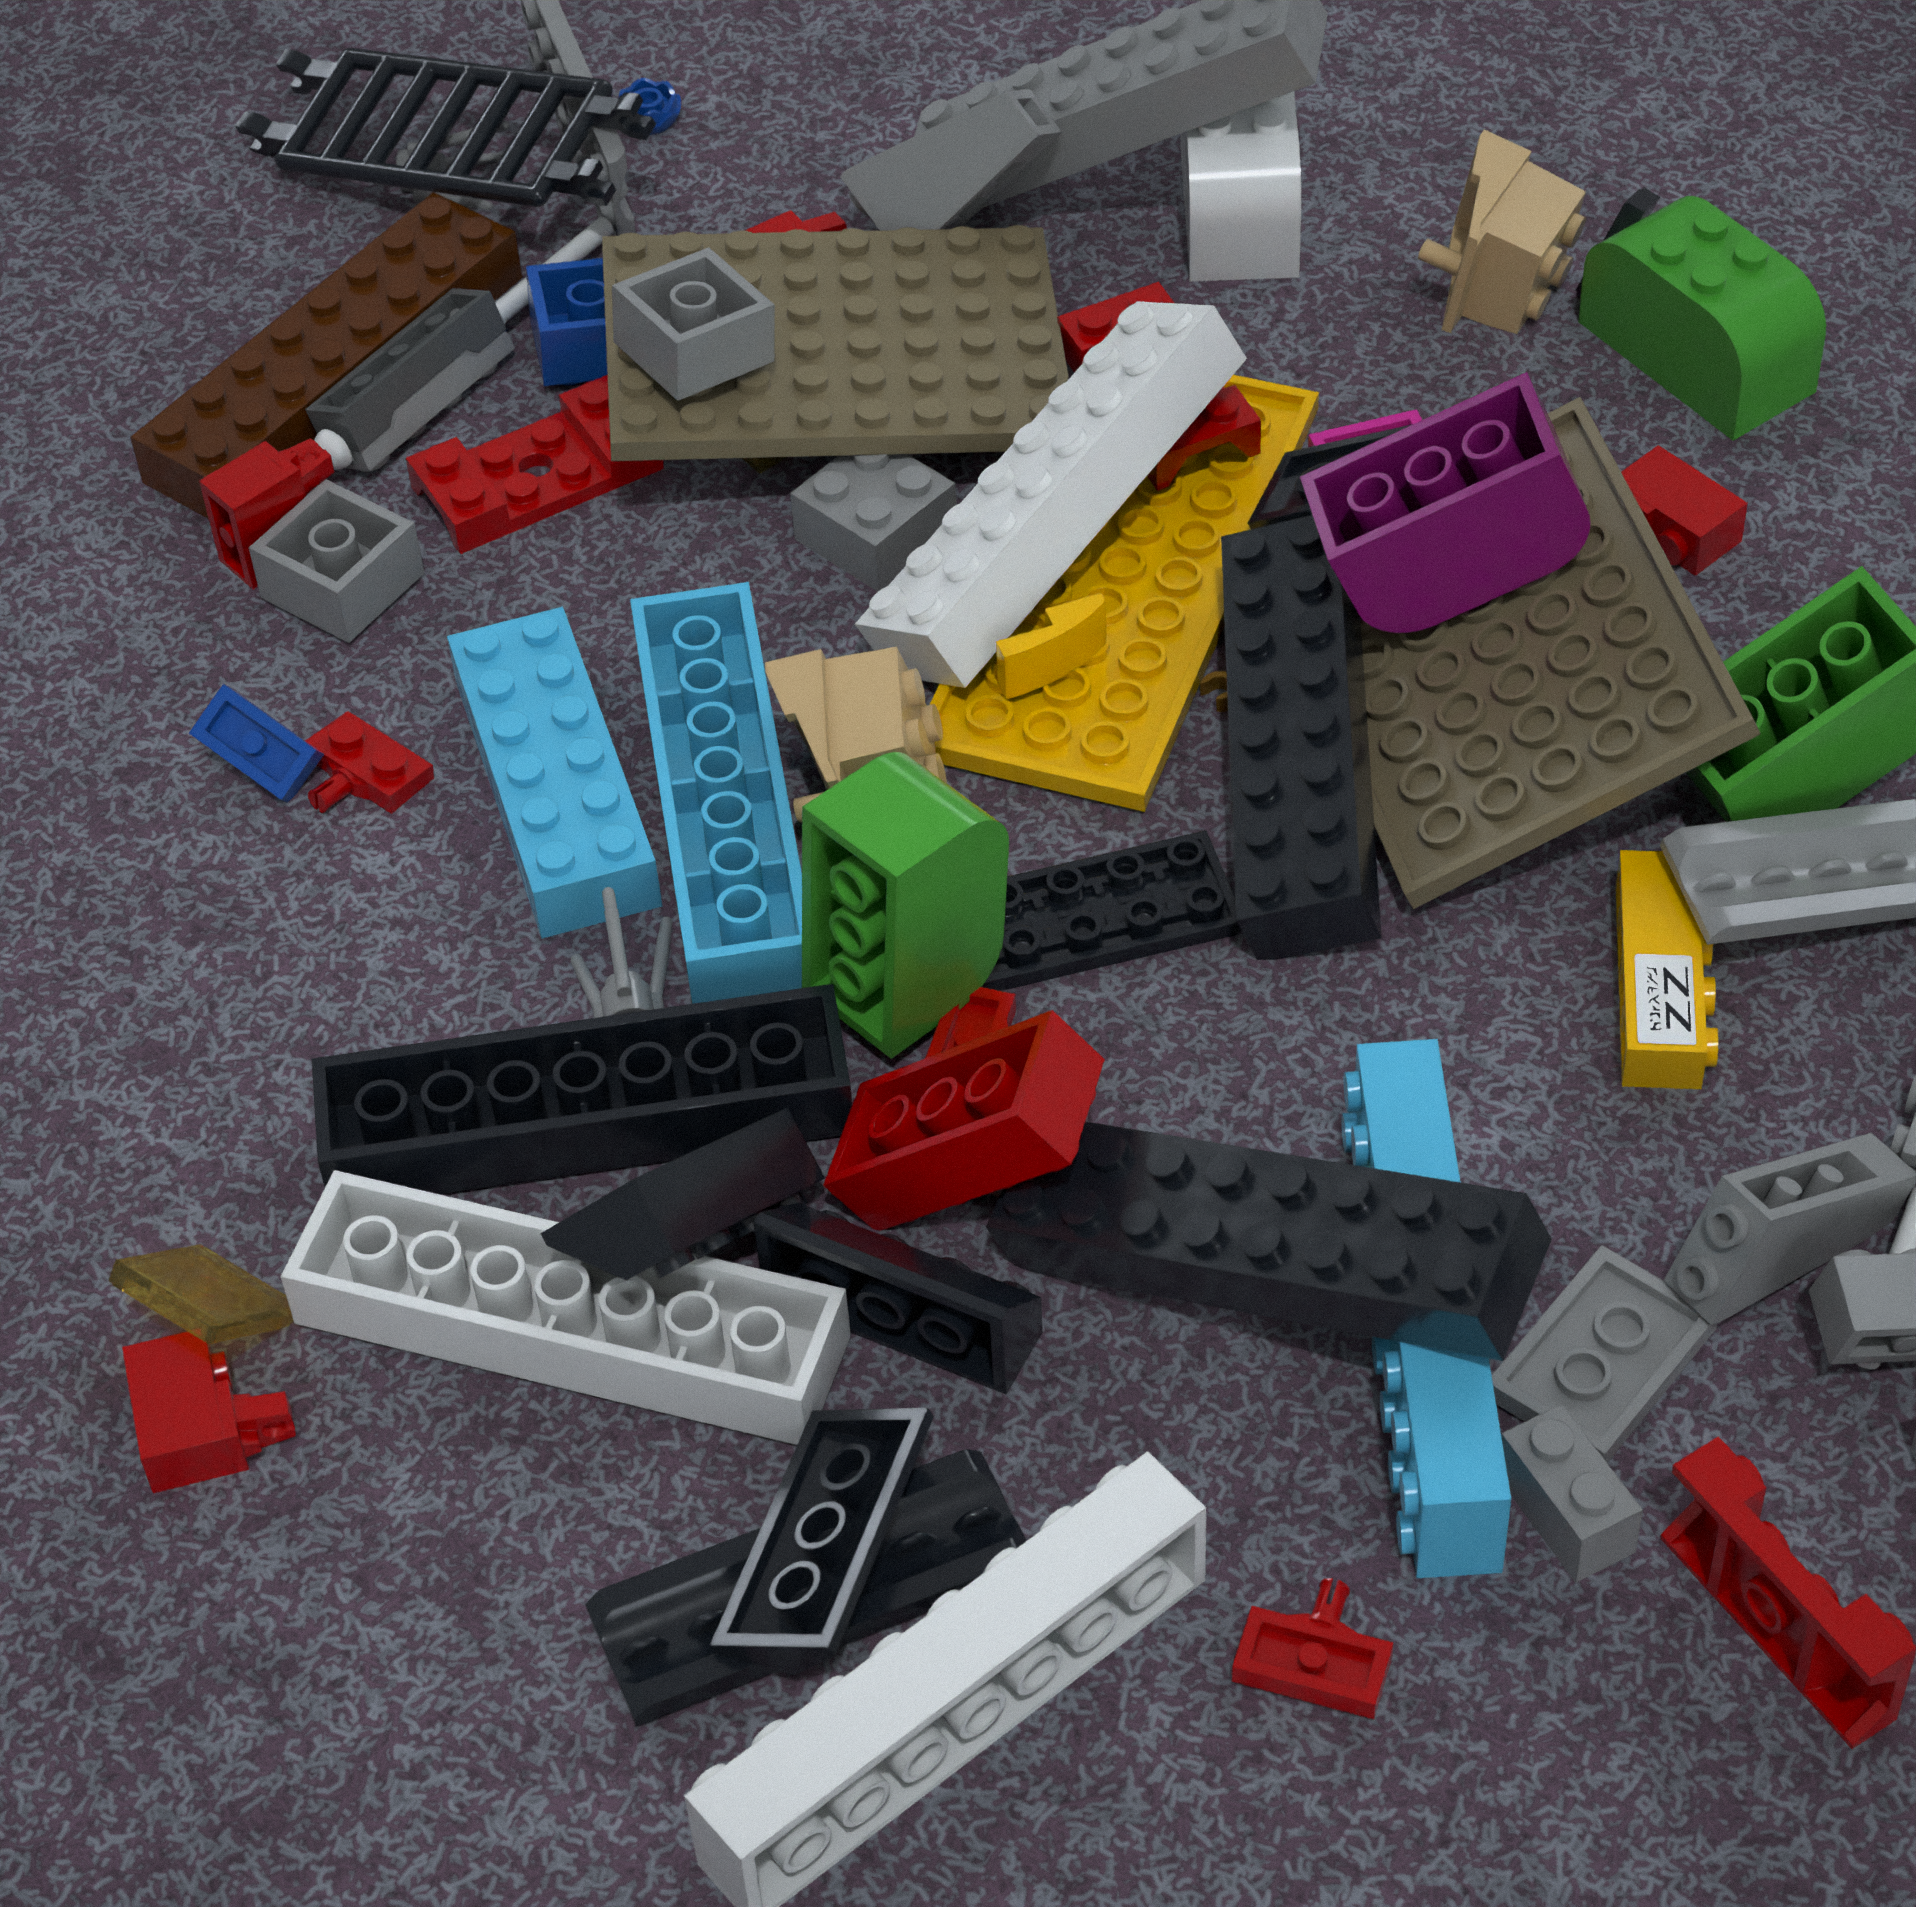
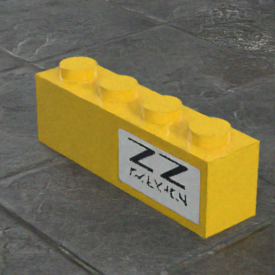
[1615,850,1718,1089]

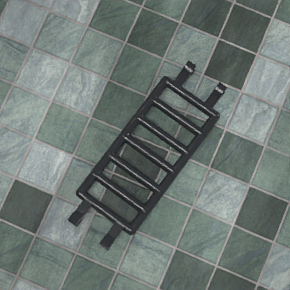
[235,48,656,207]

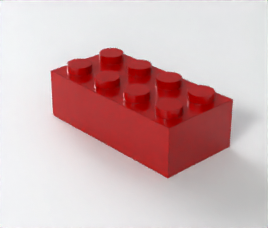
[823,1010,1105,1231]

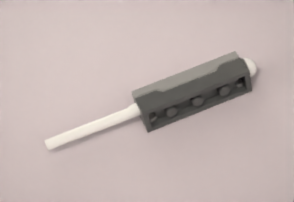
[305,217,614,472]

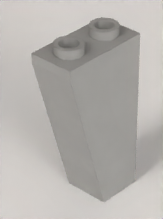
[840,89,1062,230]
[1664,1133,1916,1325]

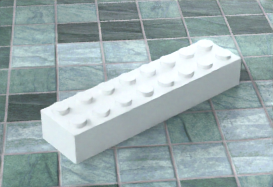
[855,301,1247,688]
[281,1170,851,1445]
[684,1451,1206,1907]

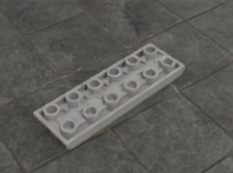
[521,0,636,236]
[1660,799,1916,945]

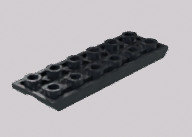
[982,830,1241,991]
[585,1449,1027,1727]

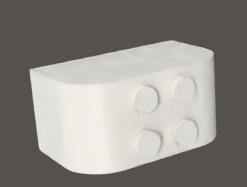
[1180,91,1301,281]

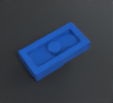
[189,684,324,803]

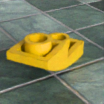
[996,593,1107,700]

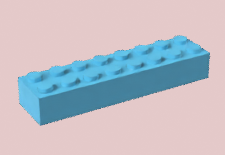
[630,582,802,1004]
[1341,1039,1511,1578]

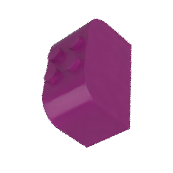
[1300,372,1591,633]

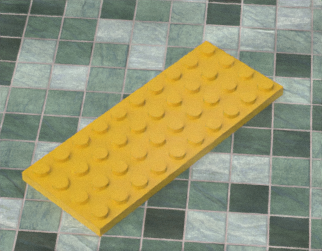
[929,375,1319,812]

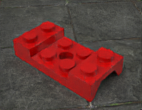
[1057,281,1261,491]
[405,375,664,554]
[1660,1436,1916,1749]

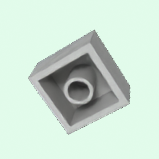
[612,247,775,401]
[790,454,956,591]
[249,479,424,643]

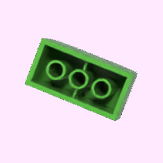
[1578,196,1826,441]
[1686,566,1916,822]
[802,752,1009,1059]

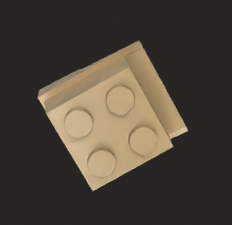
[1418,130,1586,334]
[765,647,947,823]

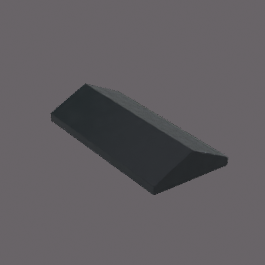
[710,1408,934,1676]

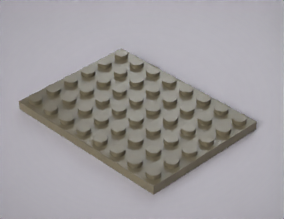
[602,225,1069,461]
[1360,397,1761,909]

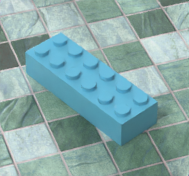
[447,607,662,938]

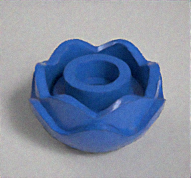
[619,78,681,134]

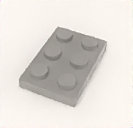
[1492,1245,1717,1463]

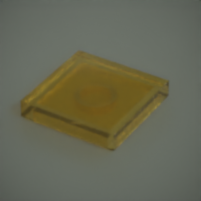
[108,1244,294,1344]

